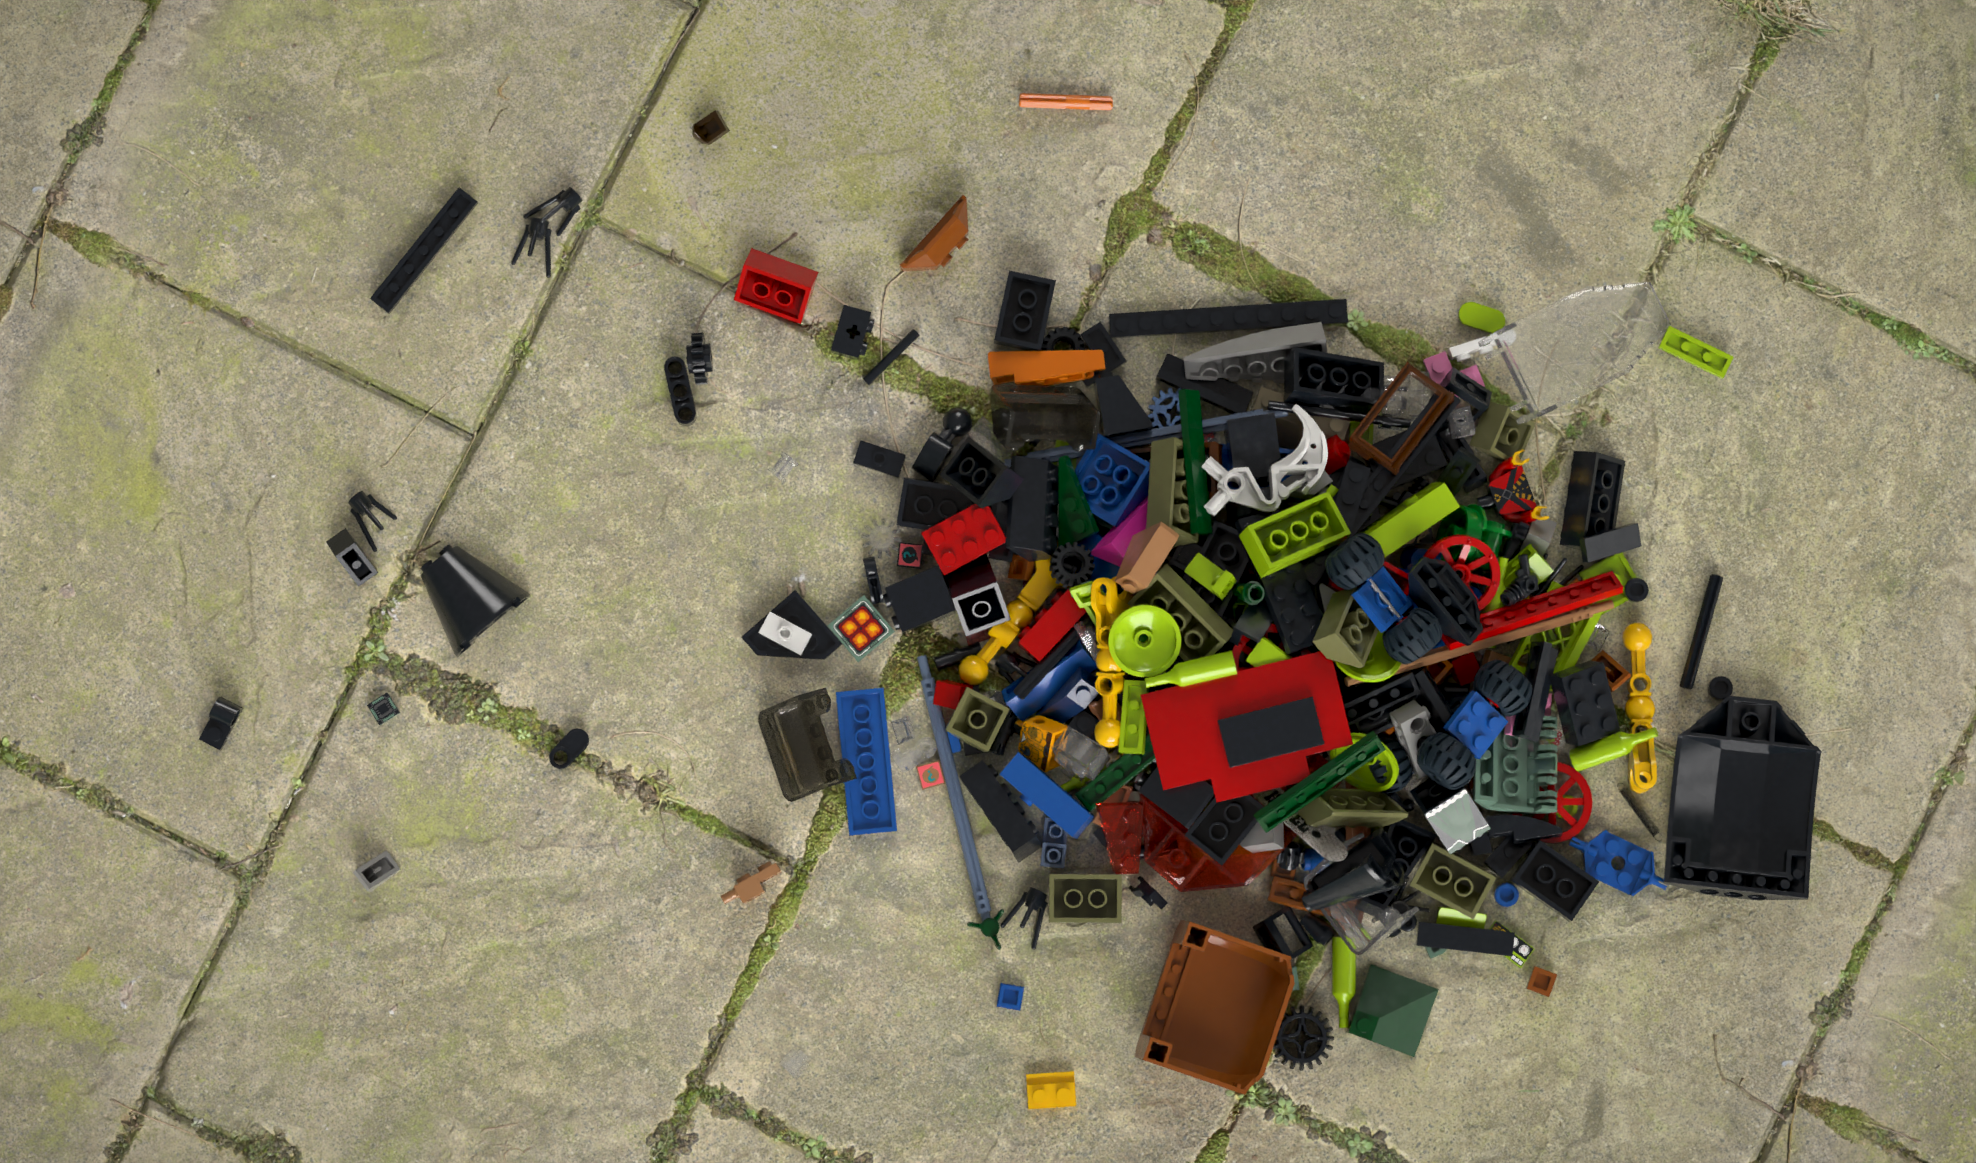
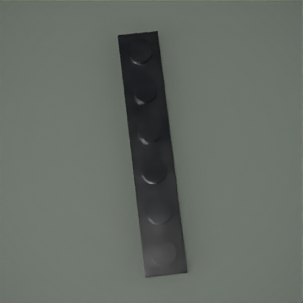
[370,187,478,314]

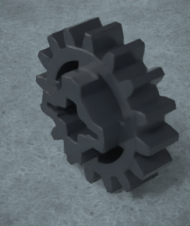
[686,332,713,385]

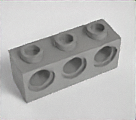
[1389,700,1436,779]

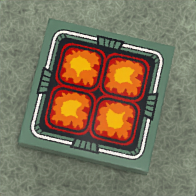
[827,595,895,663]

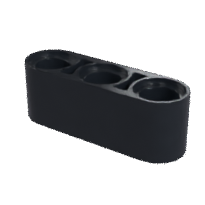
[664,356,697,426]

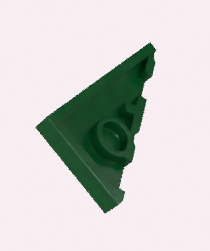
[1059,455,1100,547]

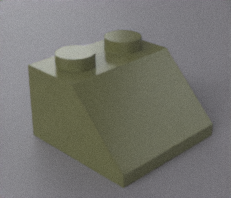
[1469,402,1536,461]
[945,687,1009,752]

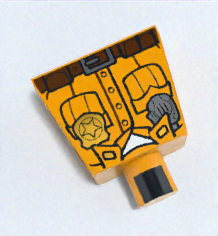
[1013,715,1068,772]

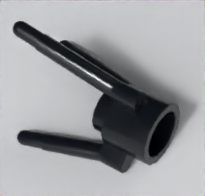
[523,187,583,236]
[511,217,552,278]
[348,491,397,552]
[1531,553,1584,596]
[995,650,1037,684]
[1000,887,1048,950]

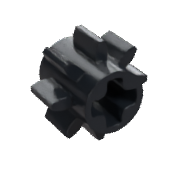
[1274,841,1305,870]

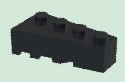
[959,760,1042,863]
[1355,820,1437,918]

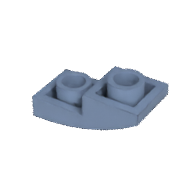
[1040,818,1067,868]

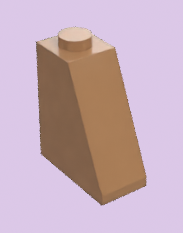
[1115,521,1179,594]

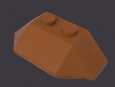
[900,195,969,272]

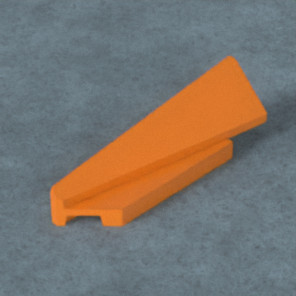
[988,350,1106,390]

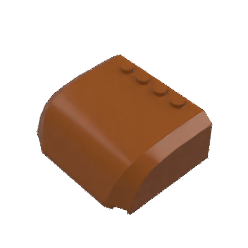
[1135,920,1295,1095]

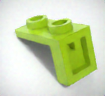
[1185,553,1237,600]

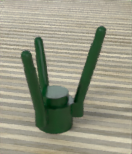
[967,909,1004,950]

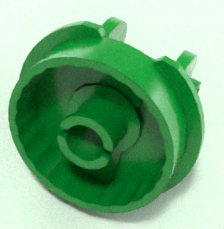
[1435,504,1512,574]

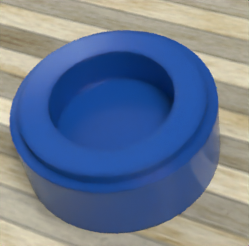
[1494,883,1519,907]

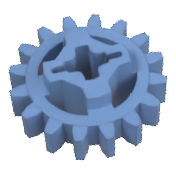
[1147,387,1181,428]

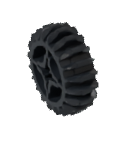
[1273,1005,1334,1071]

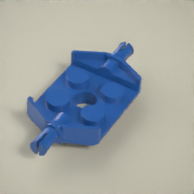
[1569,830,1668,896]

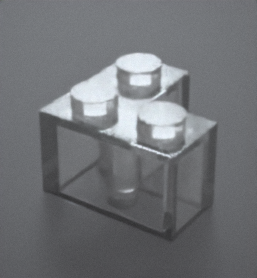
[1051,726,1110,781]

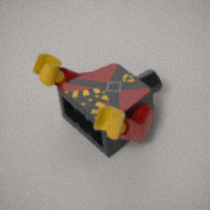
[1476,449,1549,523]

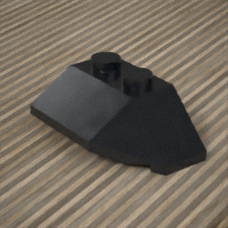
[1408,557,1483,646]
[1341,671,1421,735]

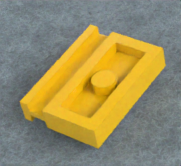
[1026,1071,1076,1109]

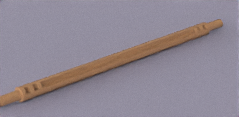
[1344,599,1614,687]

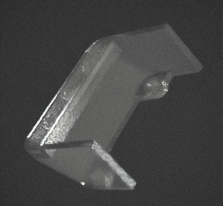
[1304,833,1419,955]

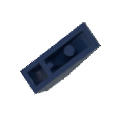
[1034,667,1099,724]

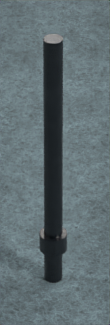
[1267,400,1411,429]

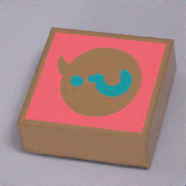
[916,760,945,790]

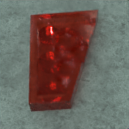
[1095,802,1144,874]

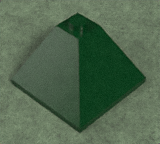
[1346,964,1439,1057]

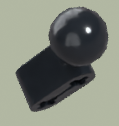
[912,407,973,482]

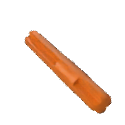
[1019,93,1113,110]

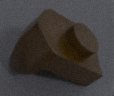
[692,110,730,145]

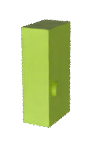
[1357,482,1460,558]
[1239,491,1351,578]

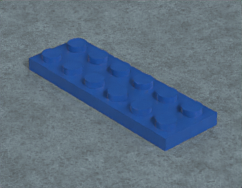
[836,688,897,836]

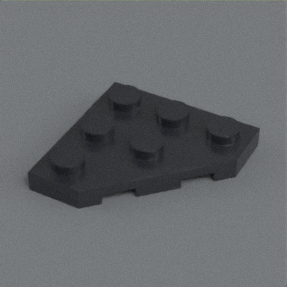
[741,590,842,660]

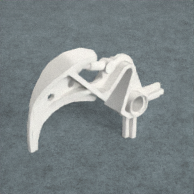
[1202,404,1328,516]

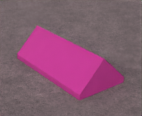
[1091,496,1148,567]

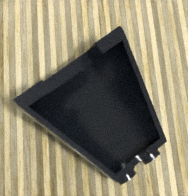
[420,544,531,657]
[1301,826,1404,912]

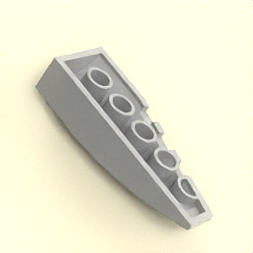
[1183,322,1327,384]

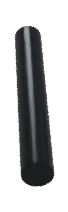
[863,329,920,385]

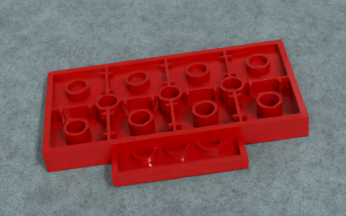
[1140,651,1353,802]

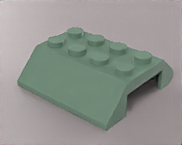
[1473,715,1557,815]

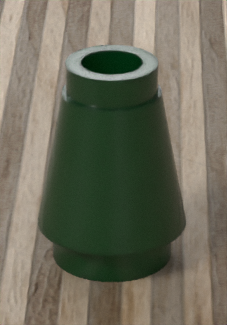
[1233,581,1265,605]

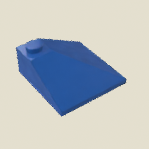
[1075,433,1150,527]

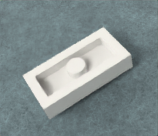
[758,612,812,656]

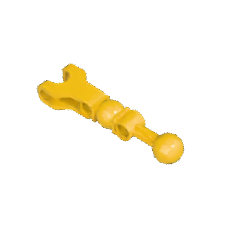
[958,541,1080,685]
[1091,576,1133,748]
[1622,622,1657,794]

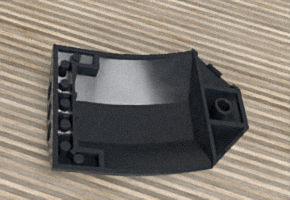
[1664,695,1822,901]

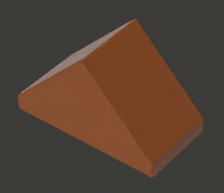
[1591,650,1631,692]

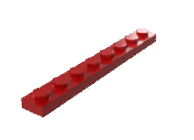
[1441,571,1623,650]

